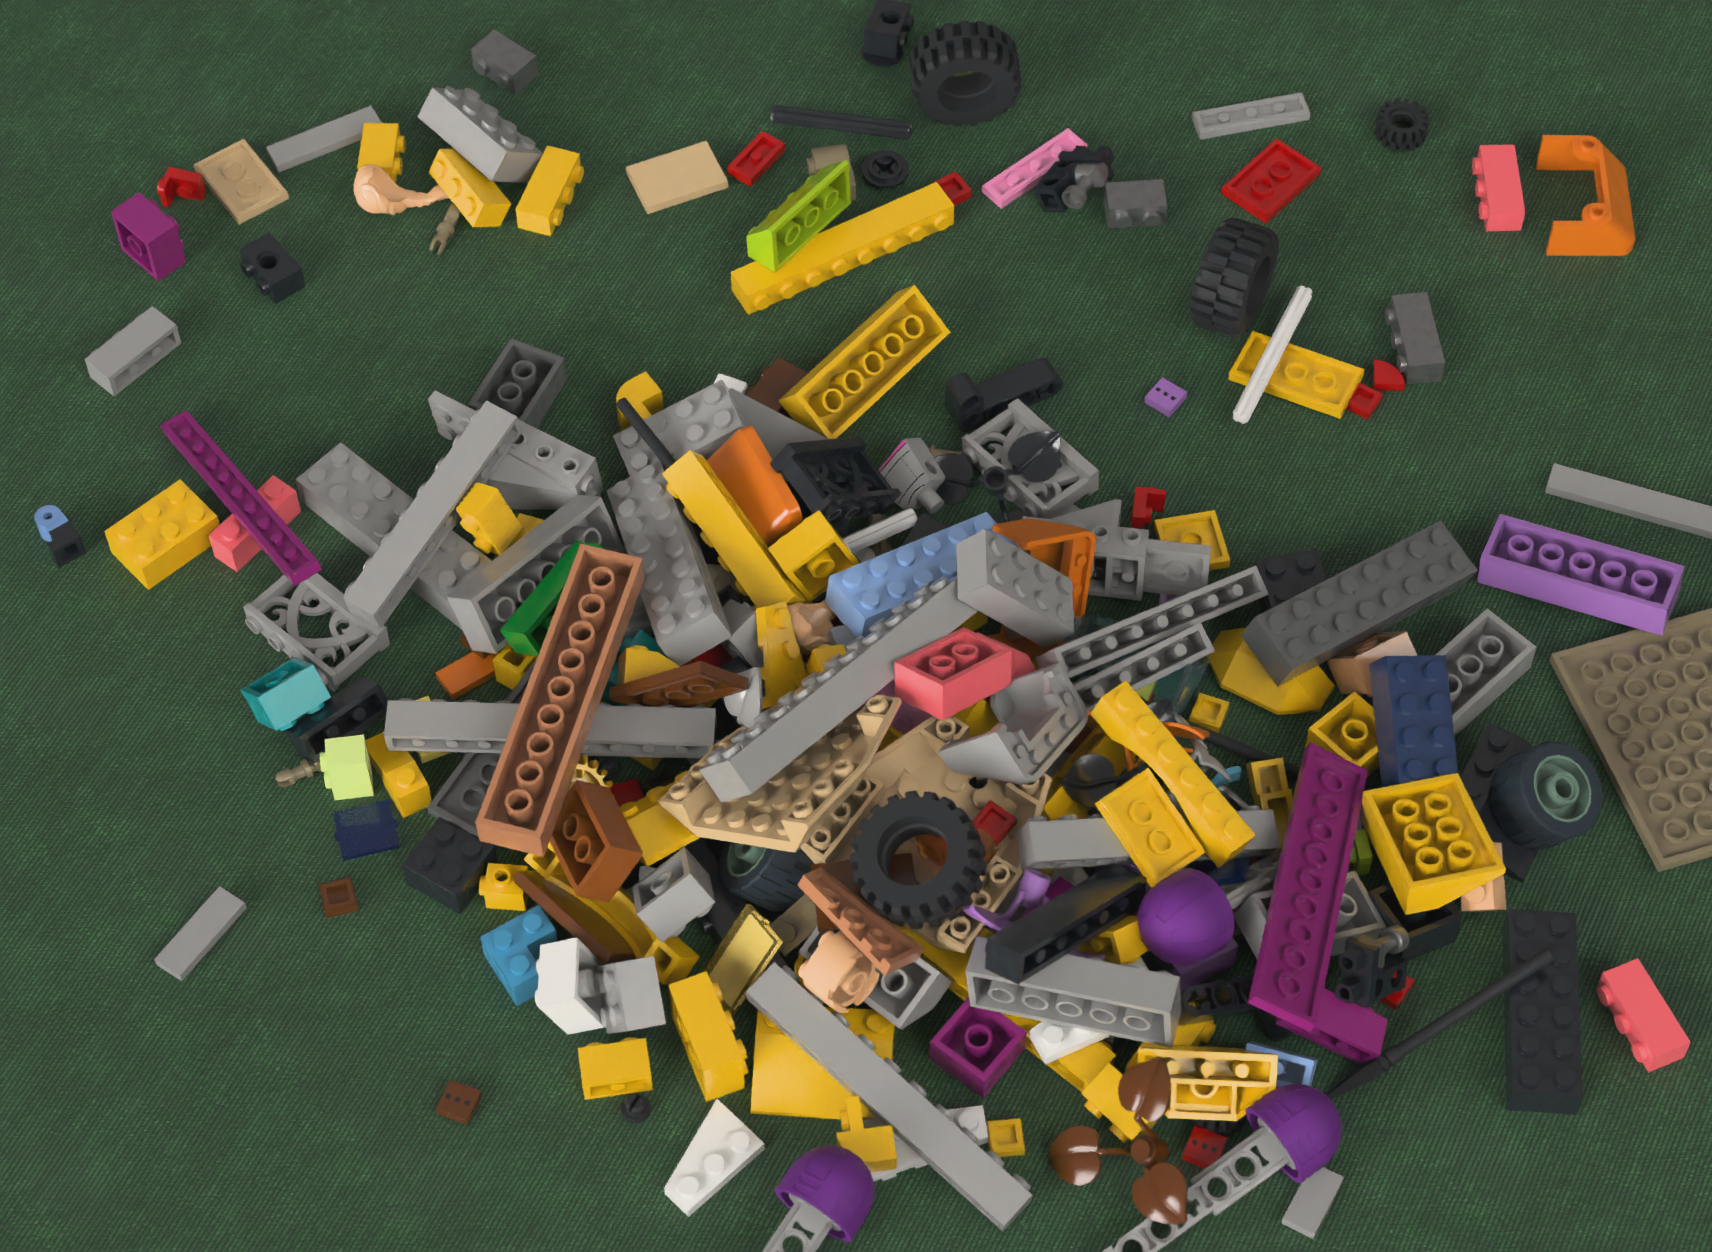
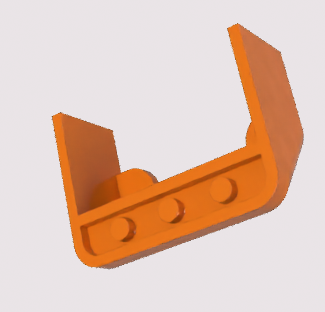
[1535,135,1635,256]
[706,425,803,547]
[988,518,1096,658]

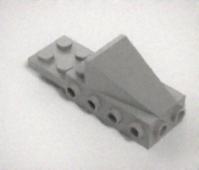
[428,390,604,510]
[1013,499,1211,601]

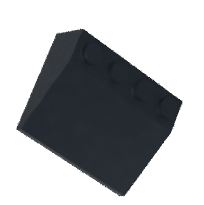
[1460,723,1539,883]

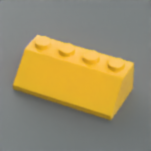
[619,771,700,866]

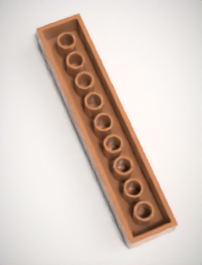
[475,544,645,857]

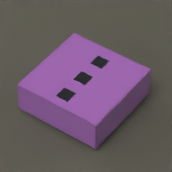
[1145,377,1187,418]

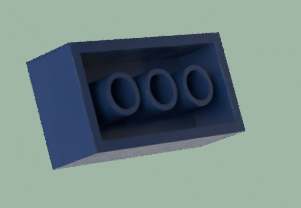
[1369,655,1458,787]

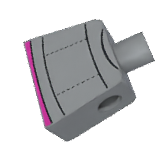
[879,438,945,514]

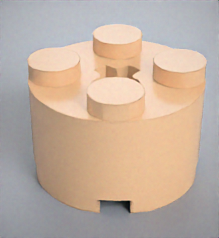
[799,931,880,1013]

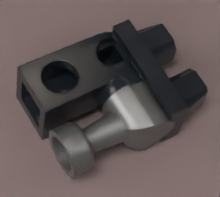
[1033,146,1115,213]
[1335,925,1409,1007]

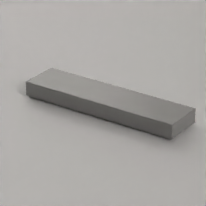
[1192,92,1311,140]
[266,106,382,173]

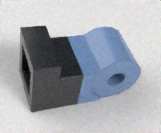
[34,505,86,568]

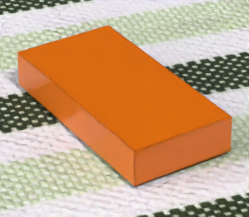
[435,652,499,700]

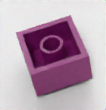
[111,192,186,281]
[929,997,1027,1098]

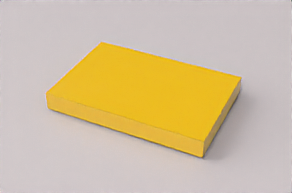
[1095,768,1205,888]

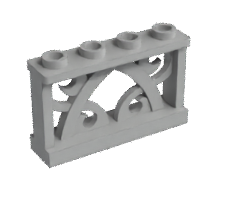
[961,398,1099,519]
[243,573,390,692]

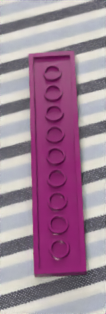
[1248,743,1368,1032]

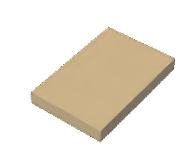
[194,139,289,225]
[626,141,728,214]

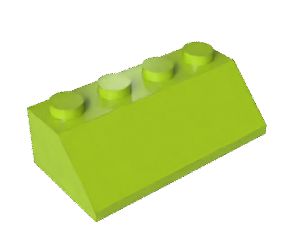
[746,160,851,272]

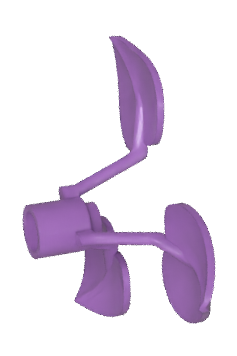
[963,868,1106,960]

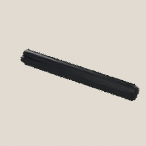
[771,105,912,139]

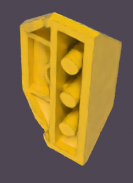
[1206,628,1335,715]
[1137,1045,1278,1121]

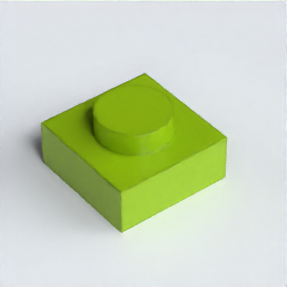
[1349,829,1373,875]

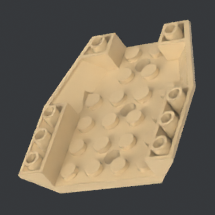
[659,686,902,852]
[800,716,1052,953]

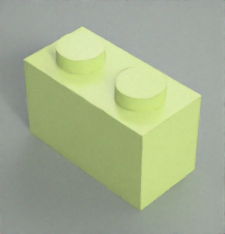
[320,735,374,800]

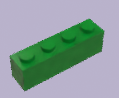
[500,541,603,656]

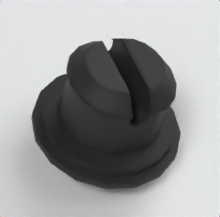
[597,756,622,781]
[621,1093,652,1123]

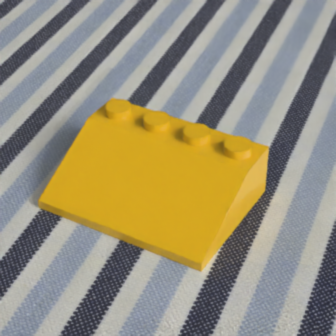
[1360,773,1506,915]
[751,1007,895,1120]

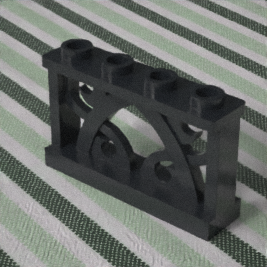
[770,436,901,521]

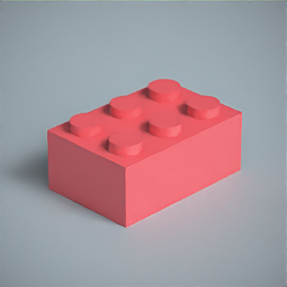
[895,627,1012,720]

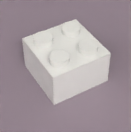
[535,938,604,1035]

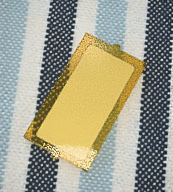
[702,904,783,1016]

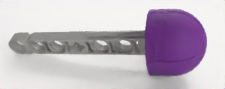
[1137,848,1282,965]
[1102,1084,1342,1252]
[762,1145,874,1252]

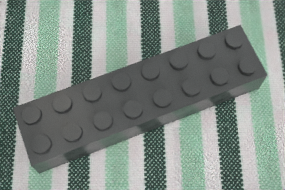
[1241,520,1478,687]

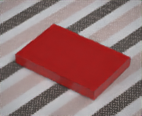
[1221,138,1322,224]

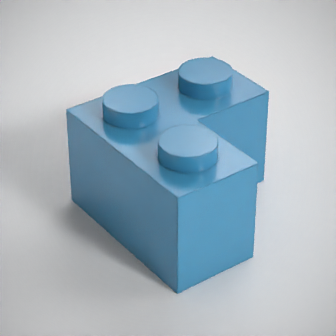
[480,905,558,1006]

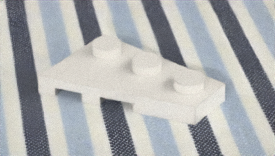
[664,1099,765,1217]

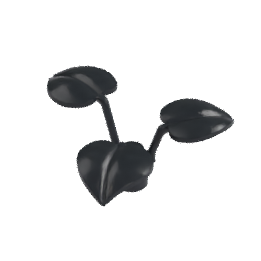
[934,431,1061,542]
[1062,699,1183,813]

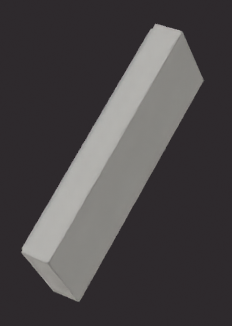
[154,886,247,981]

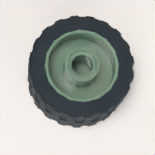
[1490,741,1603,850]
[719,841,815,912]

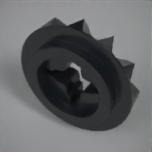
[862,151,908,190]

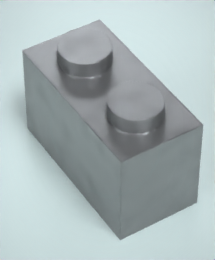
[471,29,538,95]
[1103,179,1167,229]

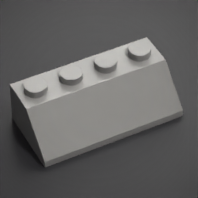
[798,926,953,1030]

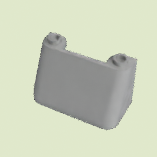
[938,663,1088,785]

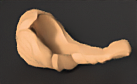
[354,164,449,216]
[787,599,836,655]

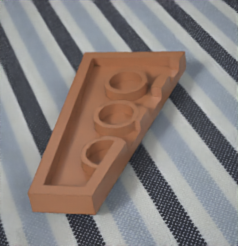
[798,867,925,976]

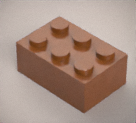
[550,780,643,903]

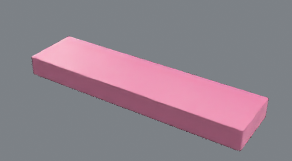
[982,128,1087,209]

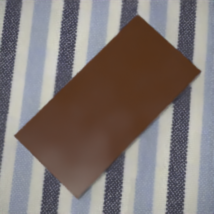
[609,661,749,708]
[513,870,637,963]

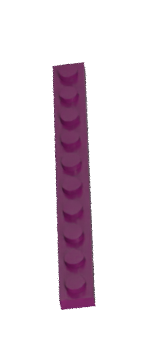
[160,410,322,586]

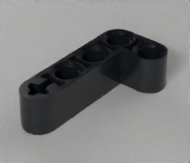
[945,358,1063,432]
[1178,975,1295,1042]

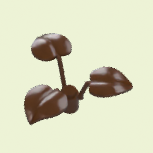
[1048,1057,1188,1224]

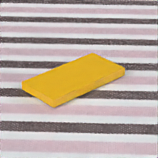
[1228,331,1364,419]

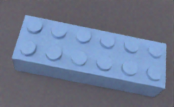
[825,512,1017,638]

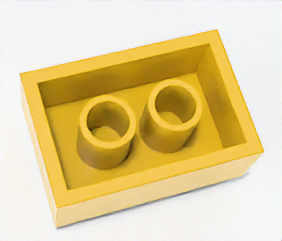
[104,479,220,590]
[668,971,748,1102]

